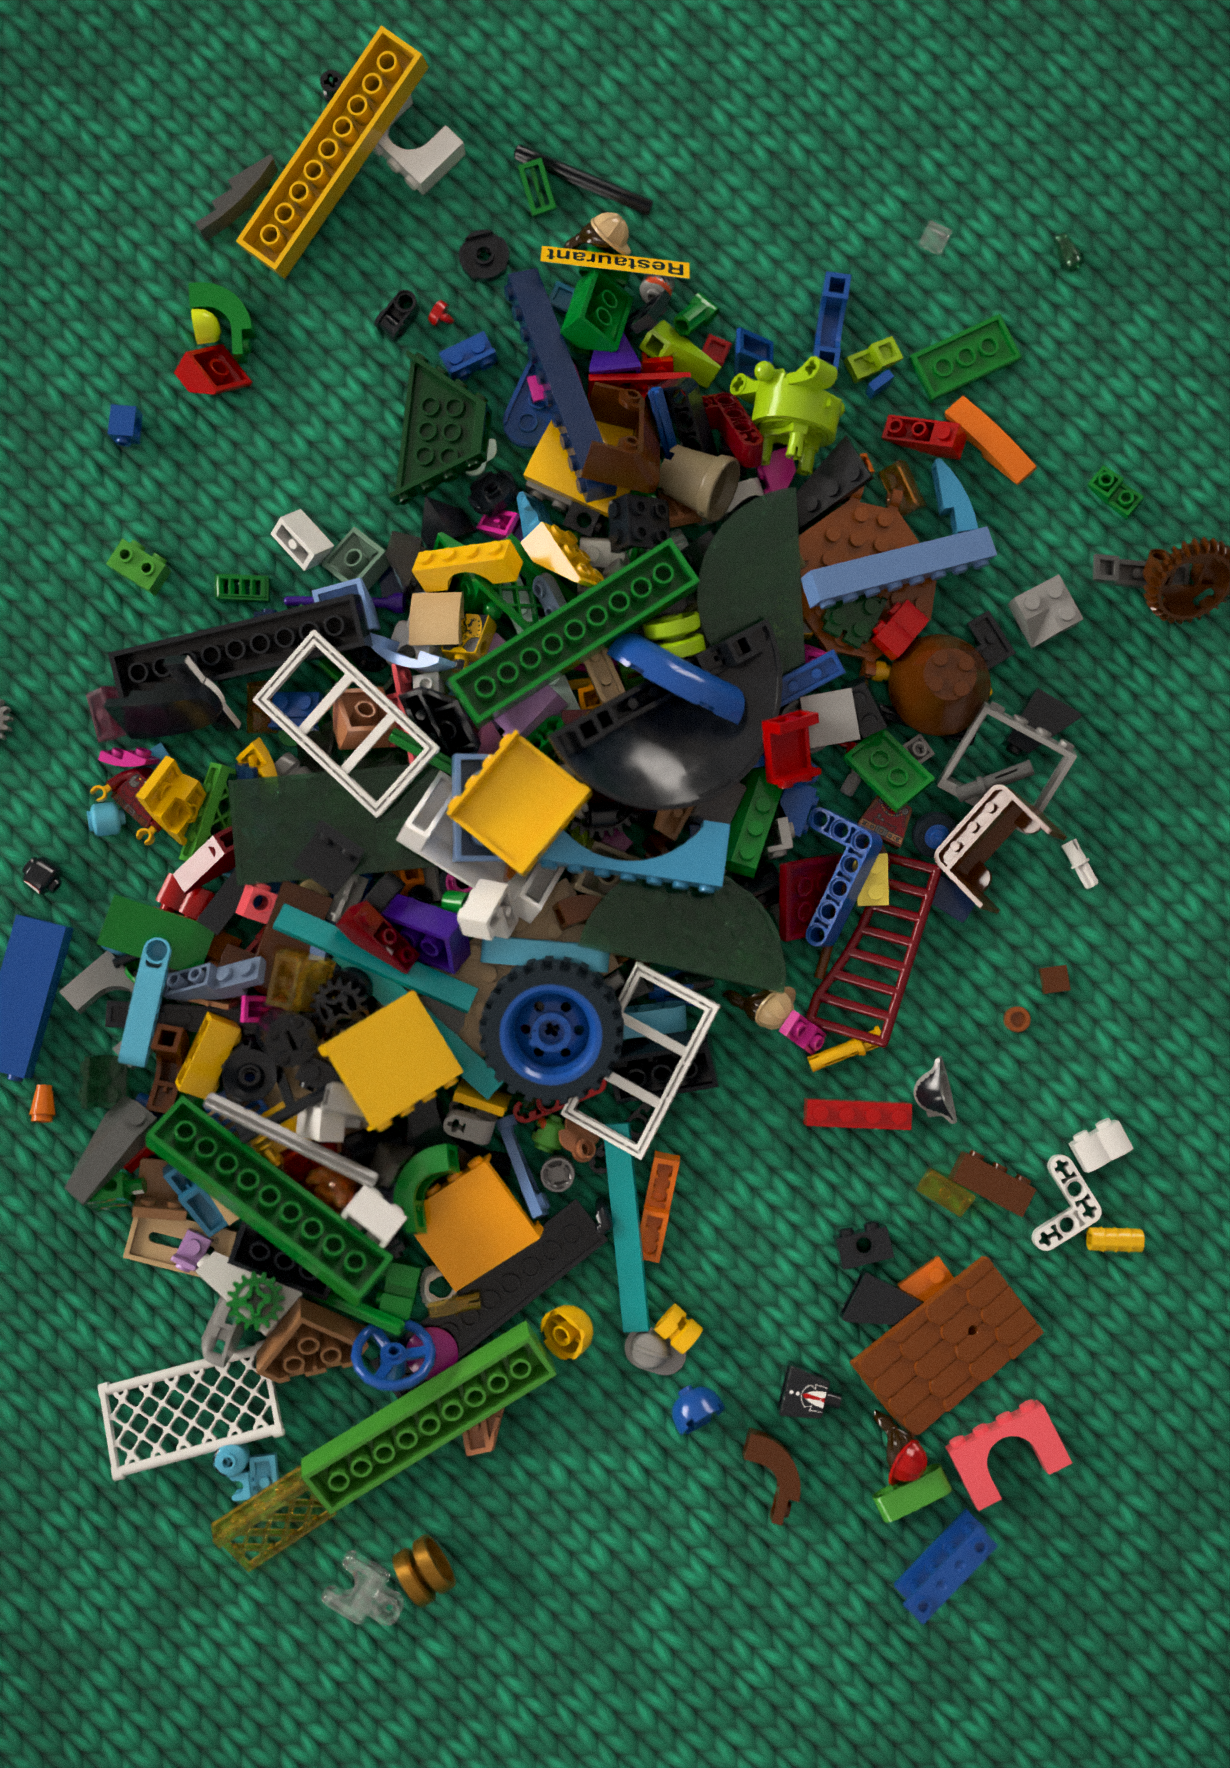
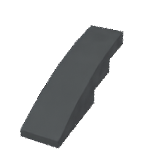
[195,154,278,241]

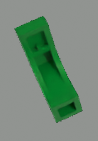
[188,282,257,364]
[393,1144,460,1235]

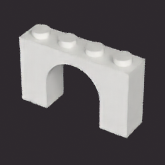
[372,94,465,195]

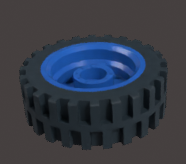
[479,956,624,1105]

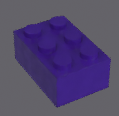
[381,894,471,974]

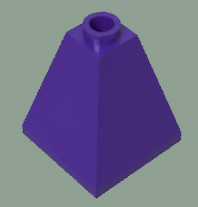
[589,332,641,386]

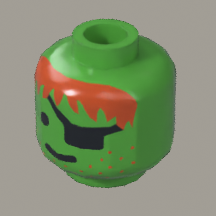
[531,1113,565,1154]

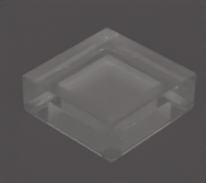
[918,220,952,256]

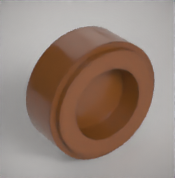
[1003,1006,1031,1032]

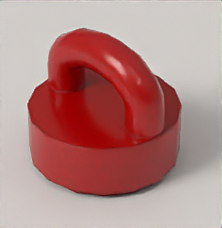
[428,300,454,327]

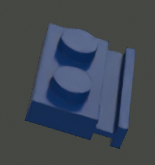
[268,692,324,731]

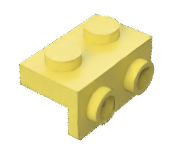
[852,853,889,907]

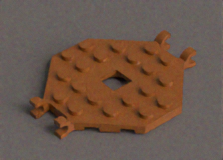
[783,486,936,679]

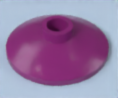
[406,1327,458,1380]

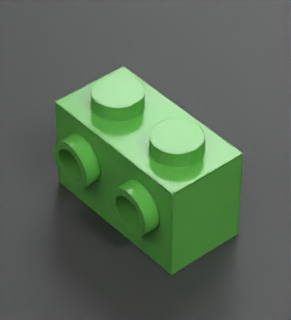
[106,538,171,596]

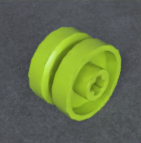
[643,612,706,658]

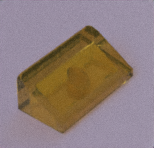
[916,1168,976,1217]

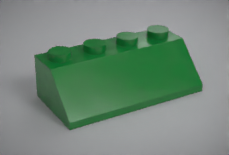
[725,768,783,879]

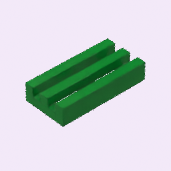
[518,158,557,218]

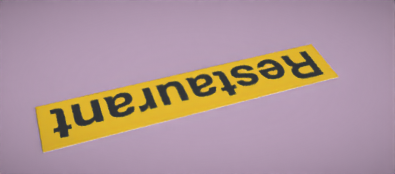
[540,246,690,279]

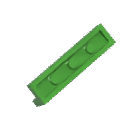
[179,762,240,861]

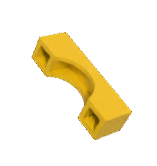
[412,539,523,593]

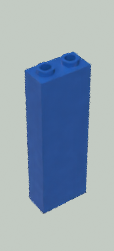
[0,914,74,1082]

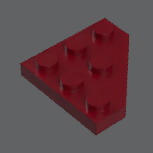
[779,852,843,942]

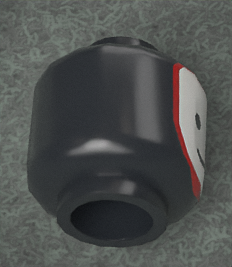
[22,856,62,894]

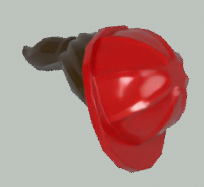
[873,1409,927,1486]

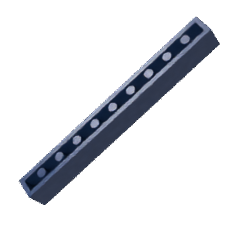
[504,268,618,503]

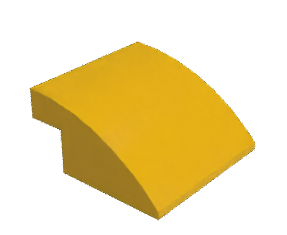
[523,420,633,518]

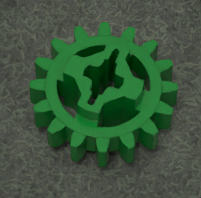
[226,1271,285,1332]

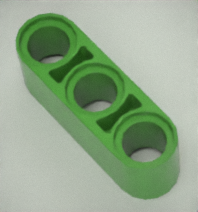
[872,1463,952,1523]

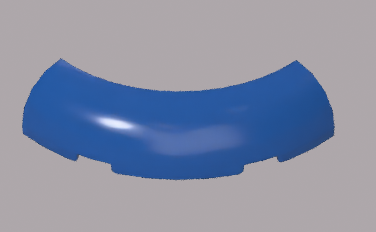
[607,633,745,724]

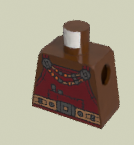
[857,795,912,850]

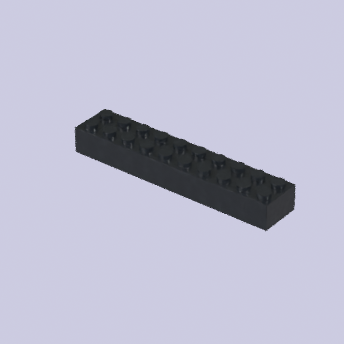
[108,594,373,698]

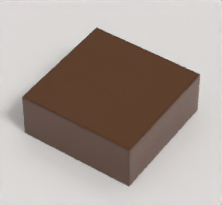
[1039,965,1071,994]

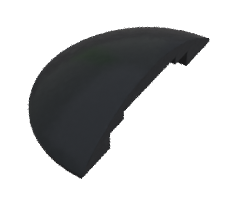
[547,618,783,810]

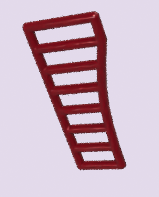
[805,852,942,1048]

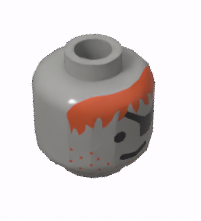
[639,274,675,303]

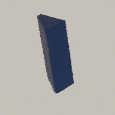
[923,874,975,923]

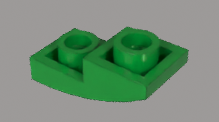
[1087,465,1144,520]

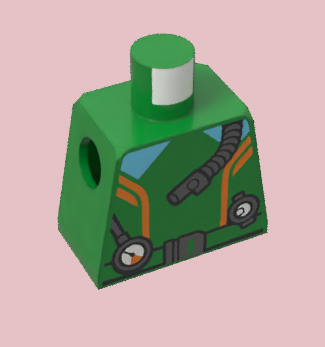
[79,1172,147,1212]

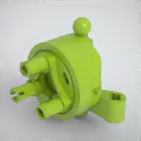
[730,356,845,476]

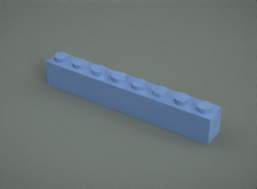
[800,526,997,609]

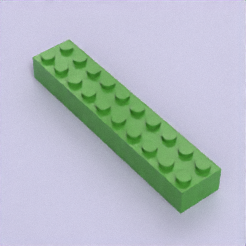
[301,1320,557,1515]

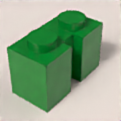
[375,1259,423,1321]

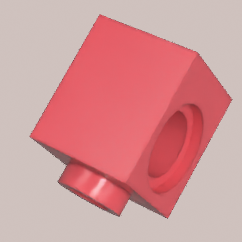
[235,882,278,924]

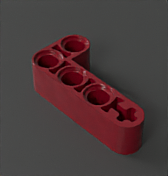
[689,392,764,468]

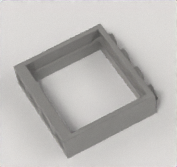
[937,701,1077,835]

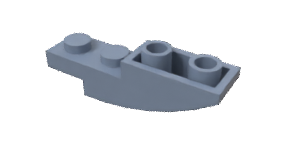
[164,956,267,1000]

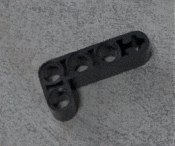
[645,377,718,456]

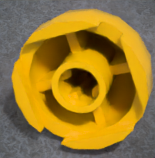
[540,1305,594,1360]

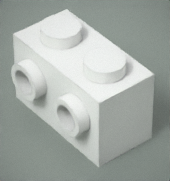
[271,509,334,571]

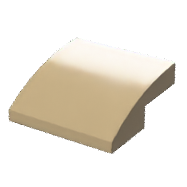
[409,592,464,646]

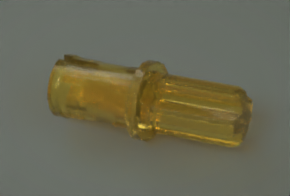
[428,1292,481,1318]

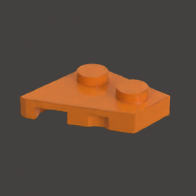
[897,1256,954,1302]

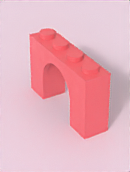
[945,1400,1072,1511]

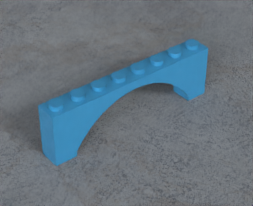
[537,820,730,893]

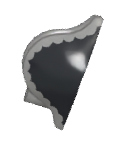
[914,1056,957,1124]

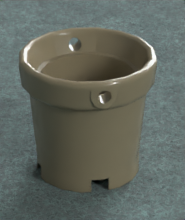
[658,445,740,522]

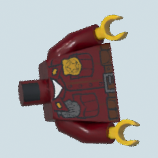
[90,766,163,846]

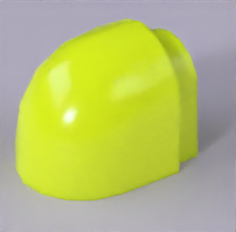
[191,309,222,345]

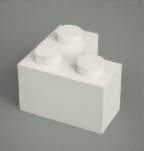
[457,879,519,941]

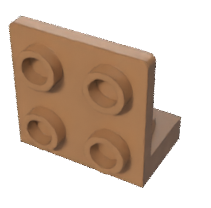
[132,1157,188,1221]

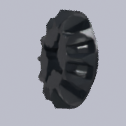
[350,647,388,672]

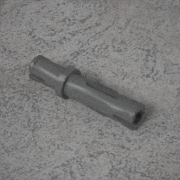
[955,760,1035,803]

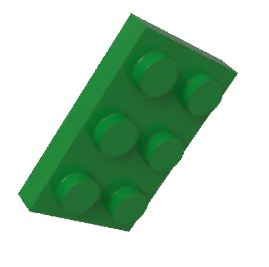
[843,729,935,813]

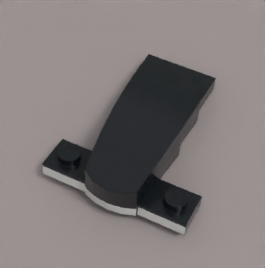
[103,655,241,739]

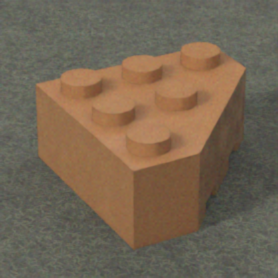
[256,1297,368,1383]

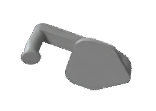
[202,1296,245,1368]

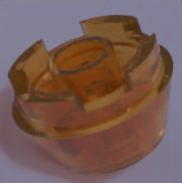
[303,1165,357,1214]

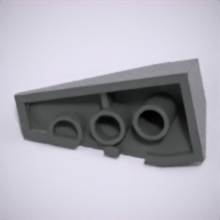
[64,1095,158,1206]

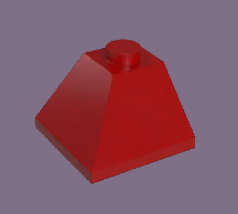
[174,344,253,395]

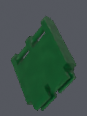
[820,594,888,649]

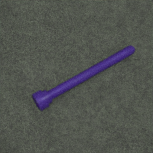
[284,593,406,613]

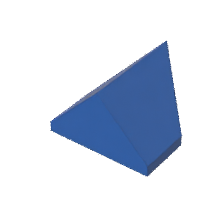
[734,327,773,378]

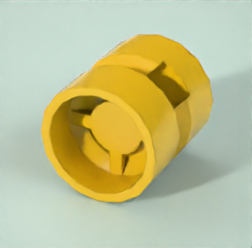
[654,1303,703,1354]

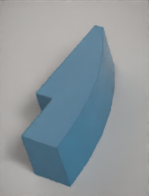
[931,458,978,535]
[163,1164,228,1238]

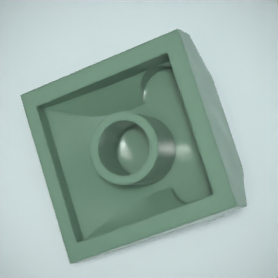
[321,526,390,590]

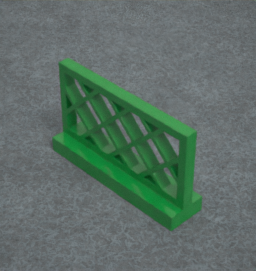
[471,533,577,630]

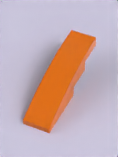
[945,396,1036,485]

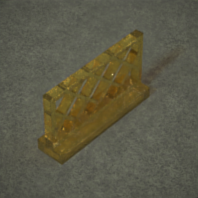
[211,1465,337,1573]

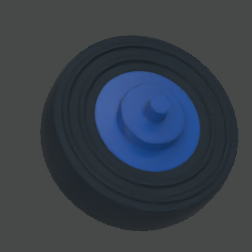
[911,812,957,858]

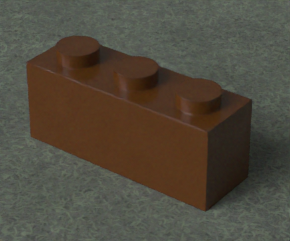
[948,1150,1037,1217]

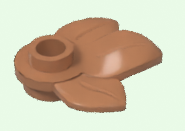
[558,1118,599,1163]

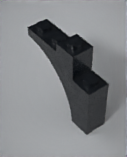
[406,1089,511,1183]

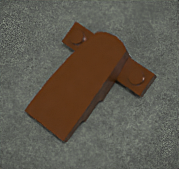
[218,880,333,1003]

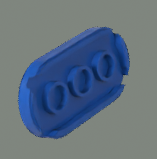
[503,361,552,449]

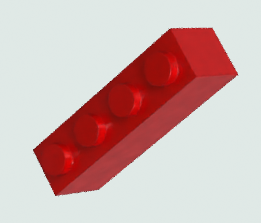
[803,1098,912,1130]

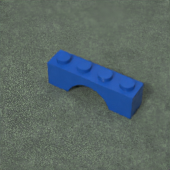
[812,271,851,371]

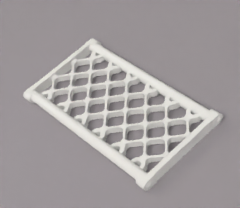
[98,1339,285,1481]

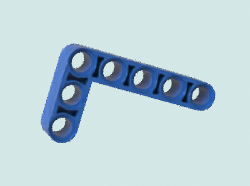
[806,807,883,947]

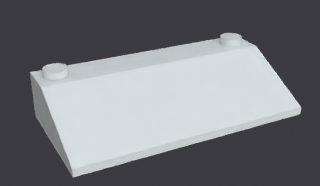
[396,770,565,924]

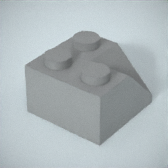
[1007,575,1083,649]

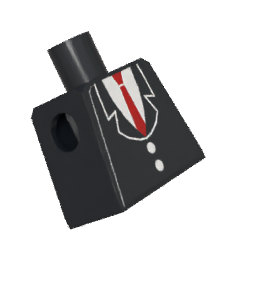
[777,1360,842,1419]

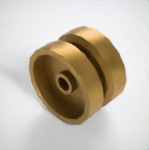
[392,1534,456,1608]

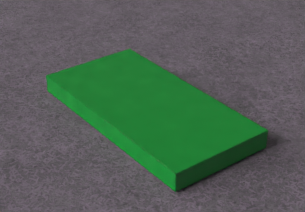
[909,313,1022,403]
[96,893,215,971]

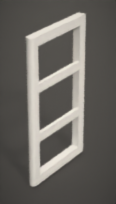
[253,630,441,818]
[560,961,721,1160]

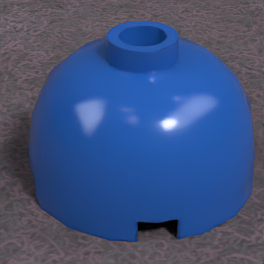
[672,1385,725,1436]

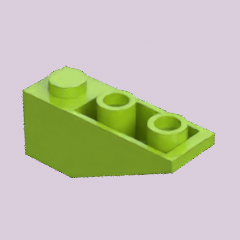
[639,320,722,388]

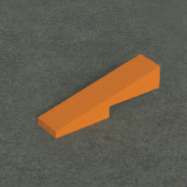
[640,1151,680,1263]

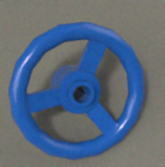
[351,1319,436,1391]

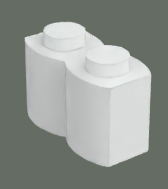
[1068,1118,1134,1173]

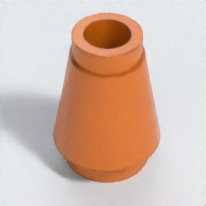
[29,1085,56,1123]

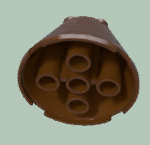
[888,634,991,736]

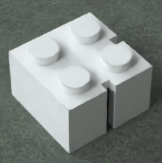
[341,1185,407,1249]

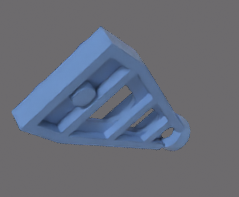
[496,1114,551,1219]

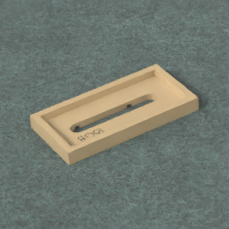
[123,1217,239,1277]

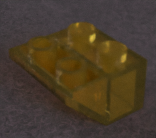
[265,948,336,1011]

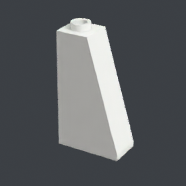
[196,1251,304,1337]

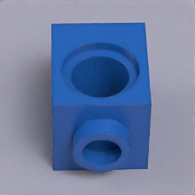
[108,404,143,446]

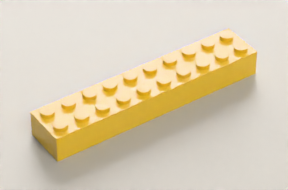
[236,25,429,279]

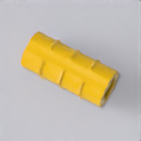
[1086,1226,1145,1253]

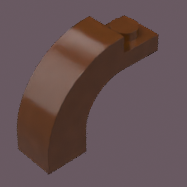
[552,895,635,965]
[146,1023,190,1115]
[742,1427,801,1526]

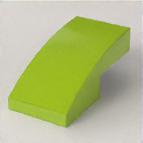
[843,336,903,383]

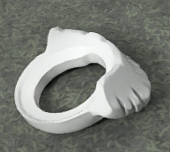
[419,1265,457,1310]

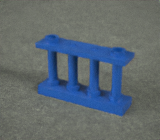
[894,1508,998,1625]

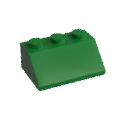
[560,268,634,352]

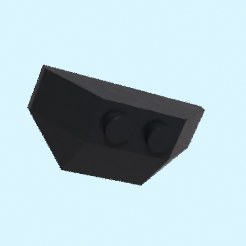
[398,686,481,777]

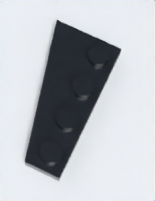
[778,435,874,539]

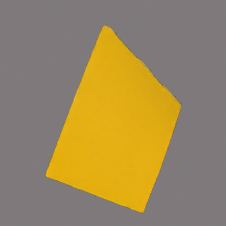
[136,756,206,846]

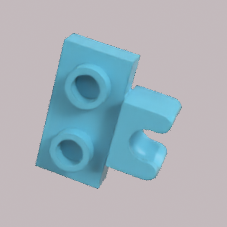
[230,1452,282,1511]

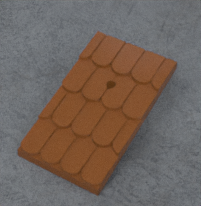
[849,1256,1044,1438]

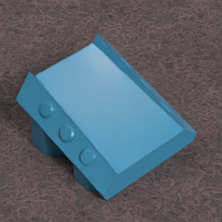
[517,491,553,539]

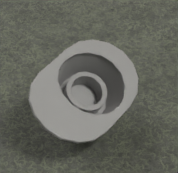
[624,1327,686,1375]

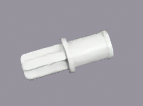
[1061,838,1098,889]

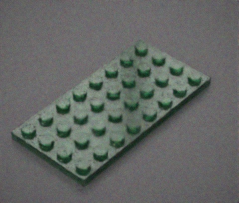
[228,763,440,886]

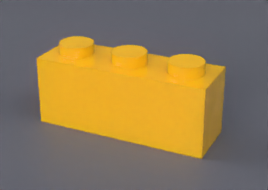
[175,1011,242,1099]

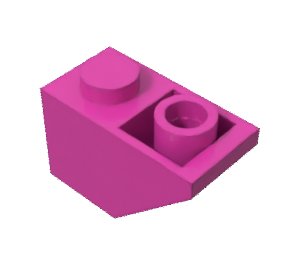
[755,447,796,510]

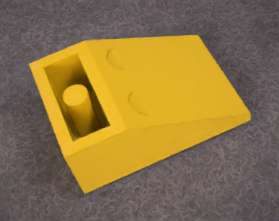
[521,522,604,588]

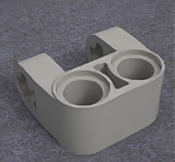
[443,1095,498,1145]

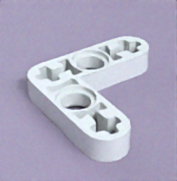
[1032,1154,1101,1251]

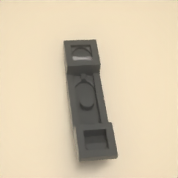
[1093,554,1190,589]

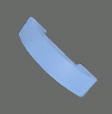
[370,632,456,672]

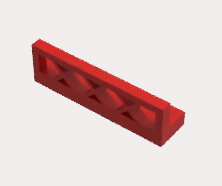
[587,372,691,413]

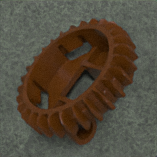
[1143,537,1230,624]

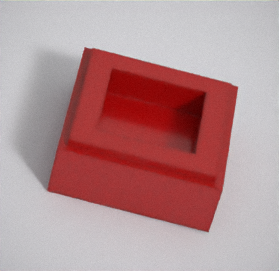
[702,334,732,369]

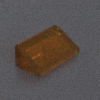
[878,460,926,517]
[247,680,279,734]

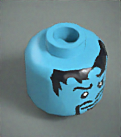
[213,1443,250,1477]

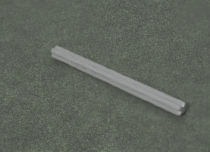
[204,1092,379,1188]

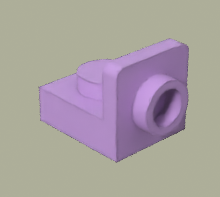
[171,1228,213,1272]

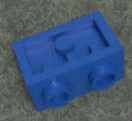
[439,331,498,381]

